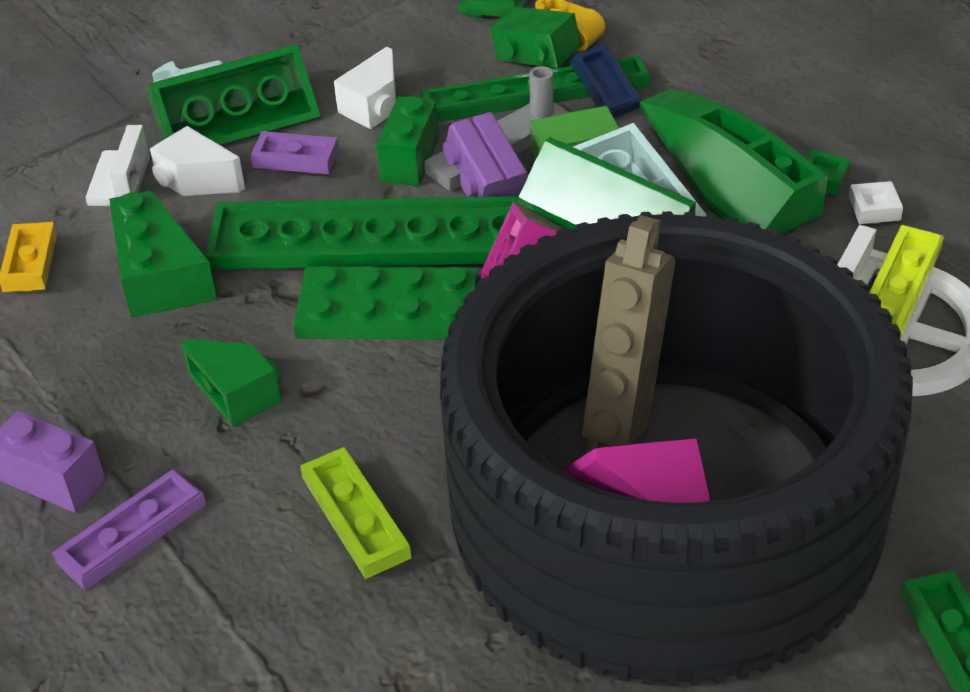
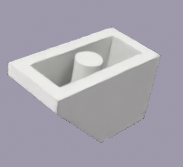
[334,47,396,129]
[150,126,245,196]

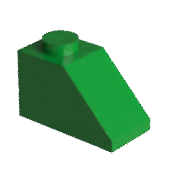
[181,339,282,427]

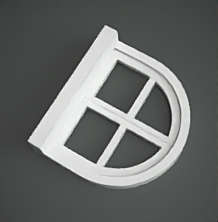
[838,225,970,396]

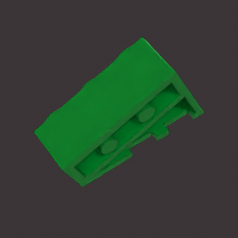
[109,191,217,318]

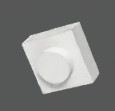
[849,181,903,224]

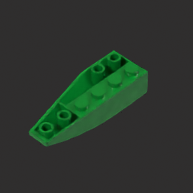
[639,88,828,235]

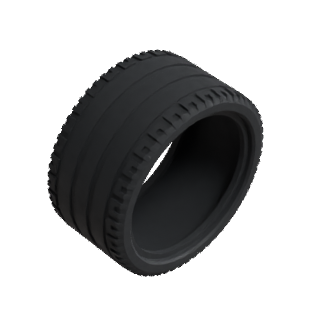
[440,211,913,686]

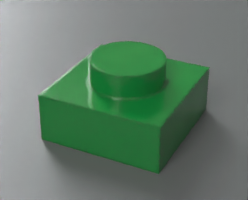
[807,149,851,195]

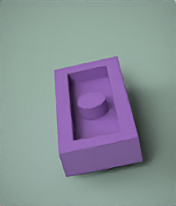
[250,131,339,175]

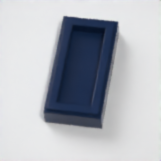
[570,43,641,118]

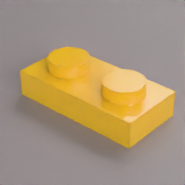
[0,222,57,292]

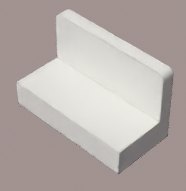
[85,125,150,206]

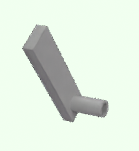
[424,66,569,192]

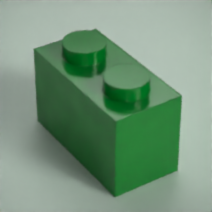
[489,6,581,68]
[376,96,439,186]

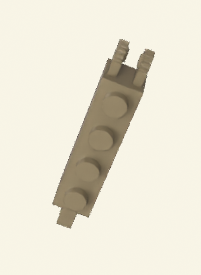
[582,215,676,454]

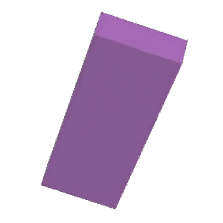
[52,468,206,591]

